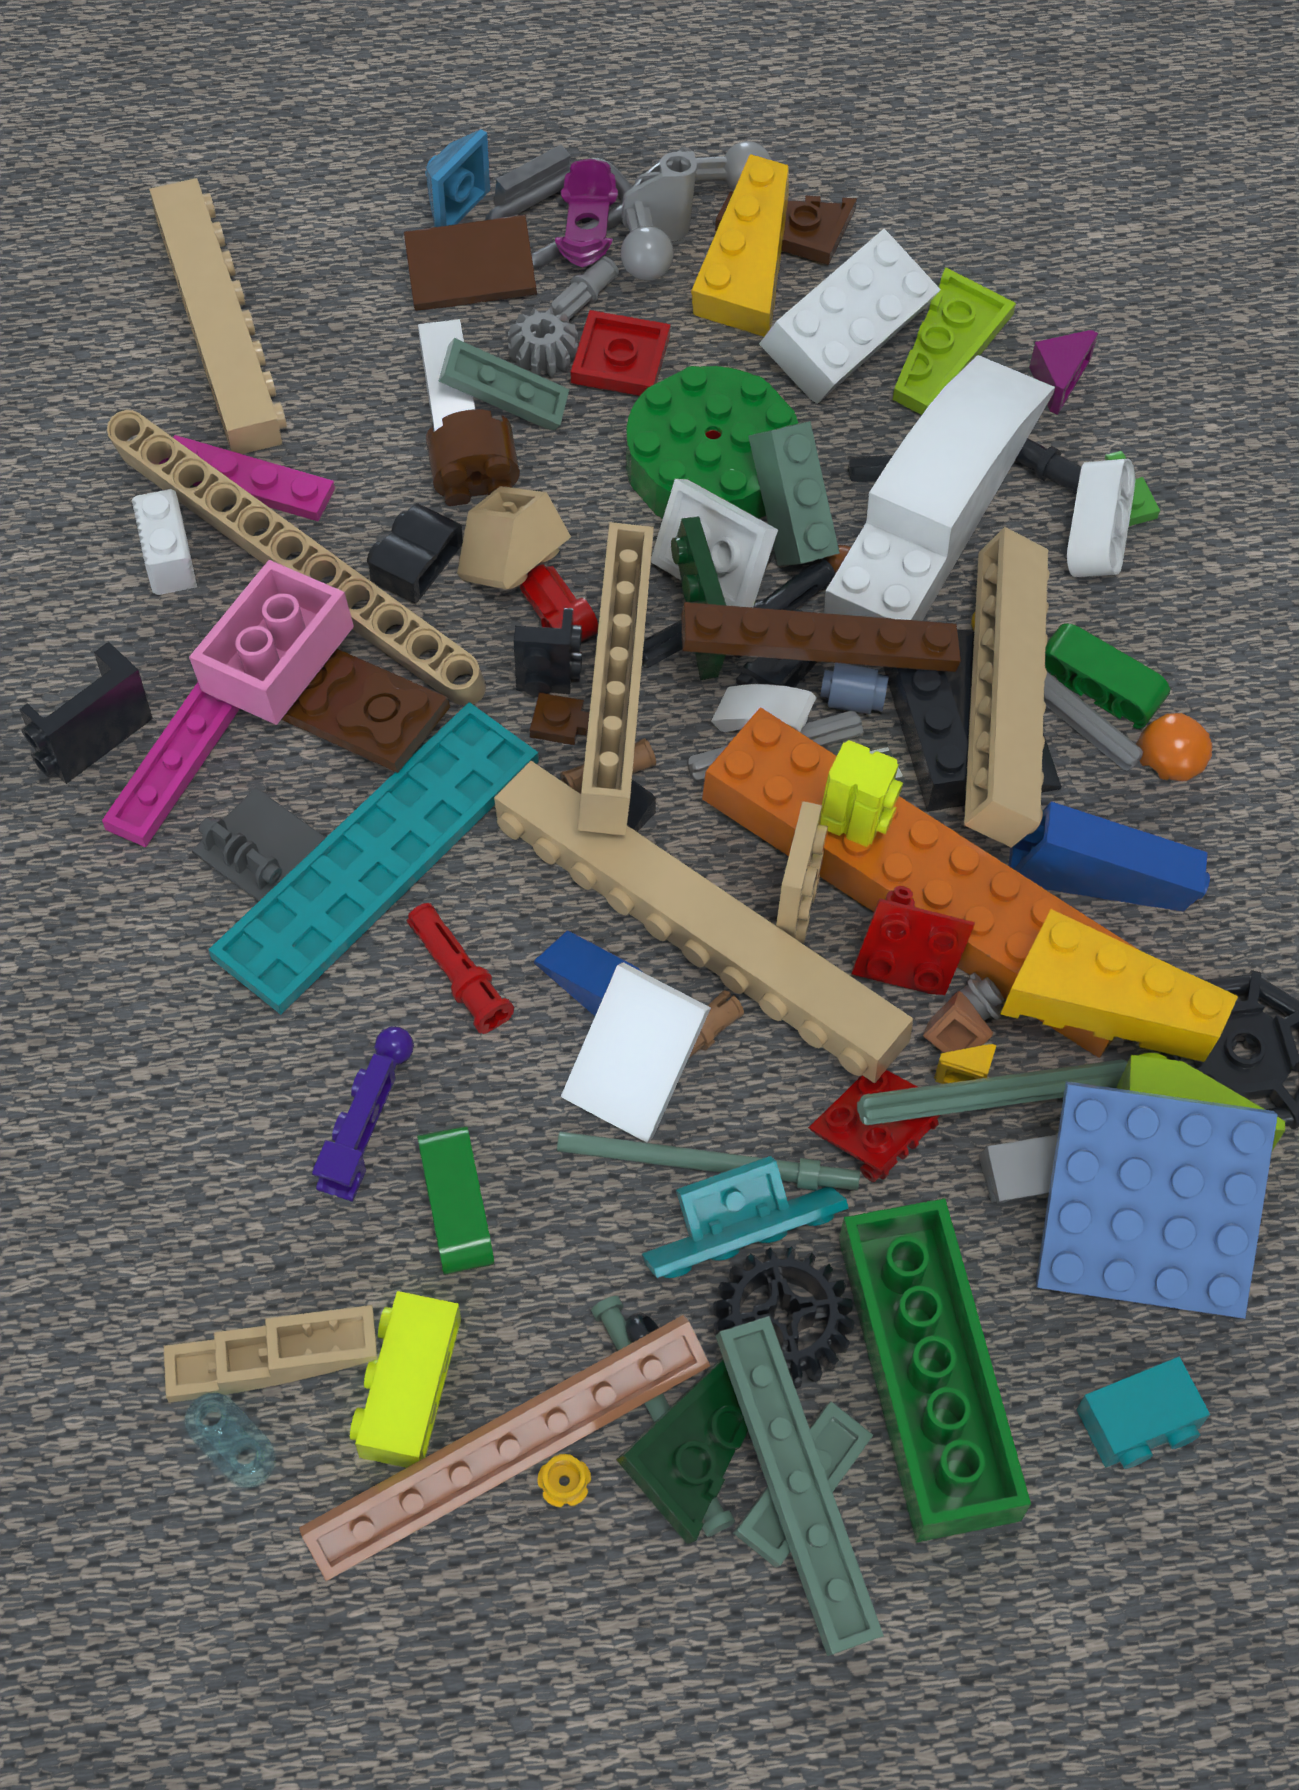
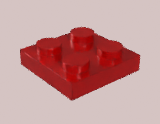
[570,310,671,396]

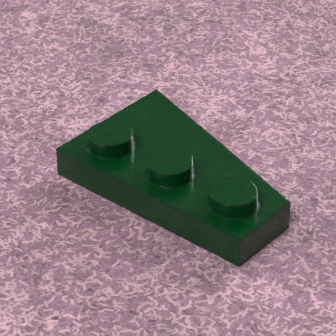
[671,516,726,680]
[616,1357,748,1544]

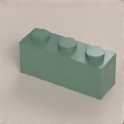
[748,421,840,566]

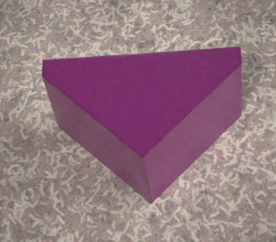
[1029,330,1098,415]

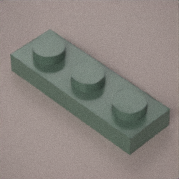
[438,338,570,430]
[733,1401,873,1568]

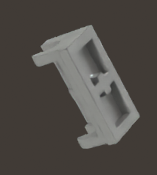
[979,1134,1058,1204]

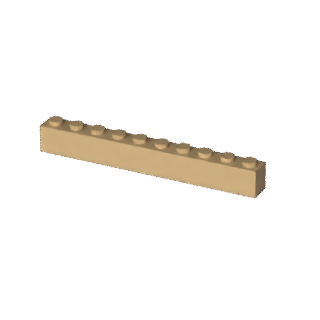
[494,761,913,1083]

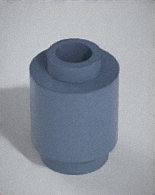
[820,663,889,714]

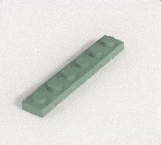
[715,1316,884,1656]

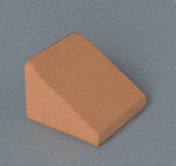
[923,991,993,1053]

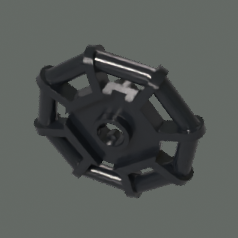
[1158,970,1299,1130]

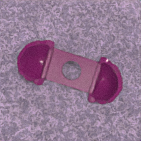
[555,159,618,267]

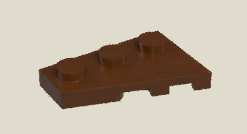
[715,191,857,265]

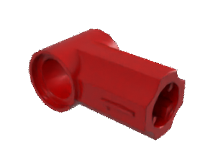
[520,564,599,642]

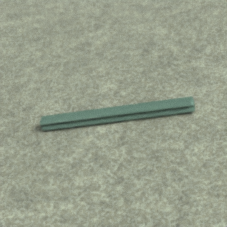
[857,1059,1128,1125]

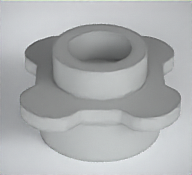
[960,973,1004,1021]

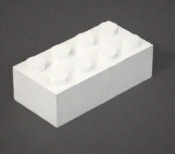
[759,228,941,404]

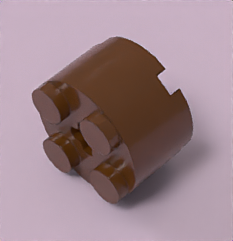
[426,409,520,506]

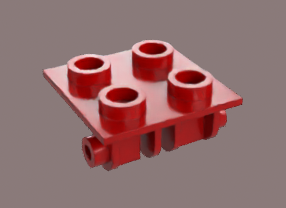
[851,886,975,996]
[808,1070,941,1182]

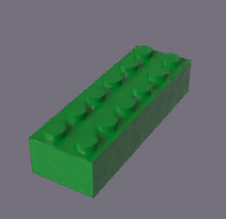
[839,1198,1031,1543]

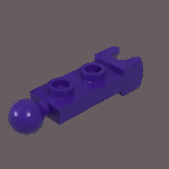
[312,1026,414,1202]

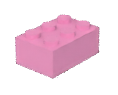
[189,560,354,725]

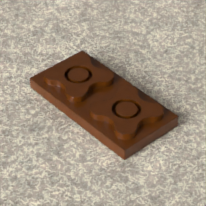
[281,649,450,773]

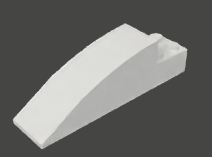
[824,355,1055,621]

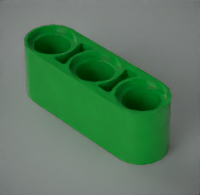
[1045,623,1170,729]
[417,1126,495,1275]

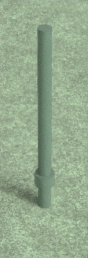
[557,1132,860,1191]

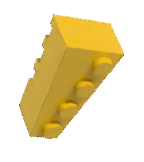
[691,154,789,337]
[1000,909,1238,1062]

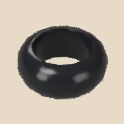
[625,1312,659,1343]

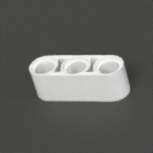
[1067,458,1135,577]

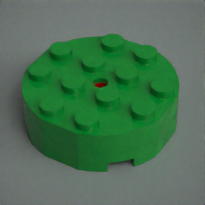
[626,366,798,519]

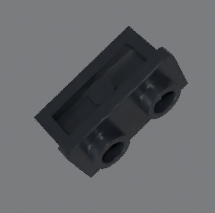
[514,608,582,697]

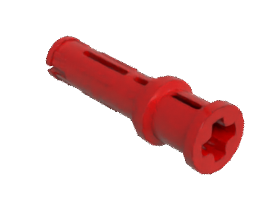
[406,903,514,1034]

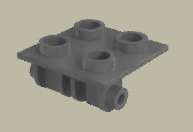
[192,788,326,902]

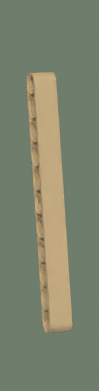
[107,410,486,706]

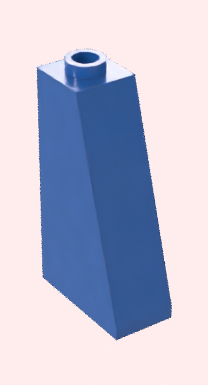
[1008,801,1210,912]

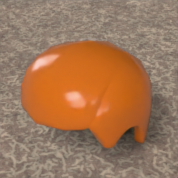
[1136,713,1212,781]

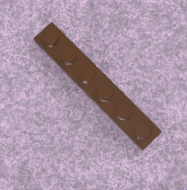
[681,602,961,672]

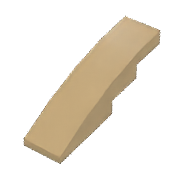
[164,1305,378,1403]

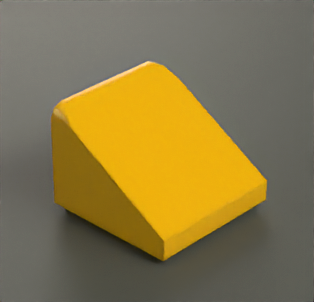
[934,1044,997,1084]

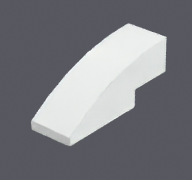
[418,319,475,432]

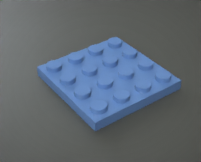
[1036,1081,1278,1319]

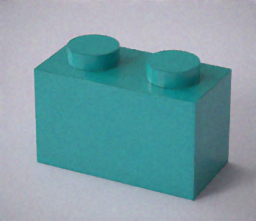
[1076,1356,1210,1469]

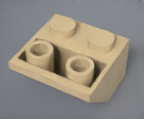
[457,486,571,589]

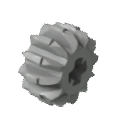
[508,307,578,379]

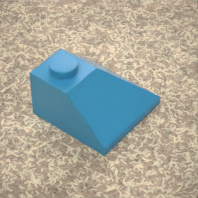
[425,129,490,227]

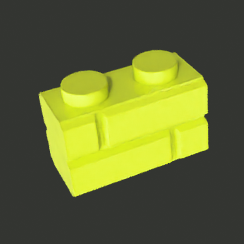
[819,740,903,847]

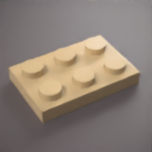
[776,801,828,944]

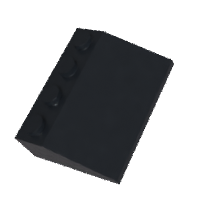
[883,629,1062,812]

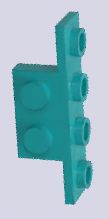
[642,1156,849,1278]

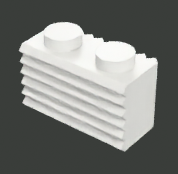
[132,489,197,595]

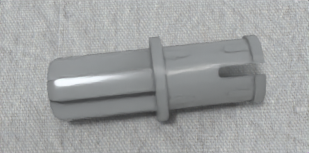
[550,256,619,320]

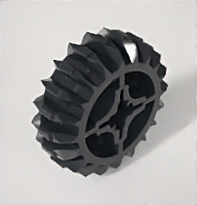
[712,1246,855,1389]

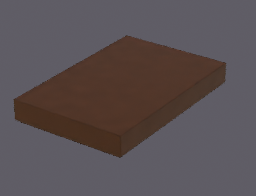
[404,215,537,311]

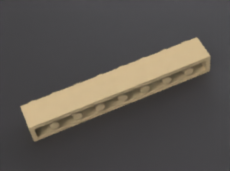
[149,178,287,454]
[578,522,654,835]
[964,527,1050,848]

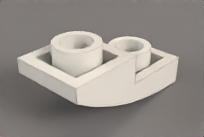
[711,684,816,732]

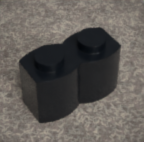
[367,503,463,603]

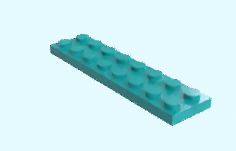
[208,702,539,1015]

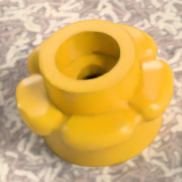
[537,1454,591,1507]

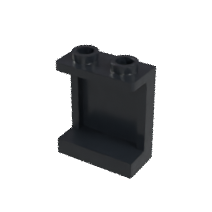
[19,642,153,784]

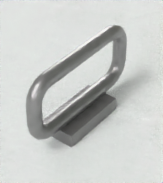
[485,144,632,270]

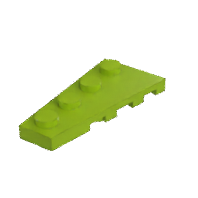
[892,267,1016,415]

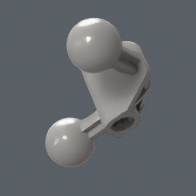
[621,141,772,281]

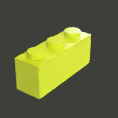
[350,1291,461,1468]

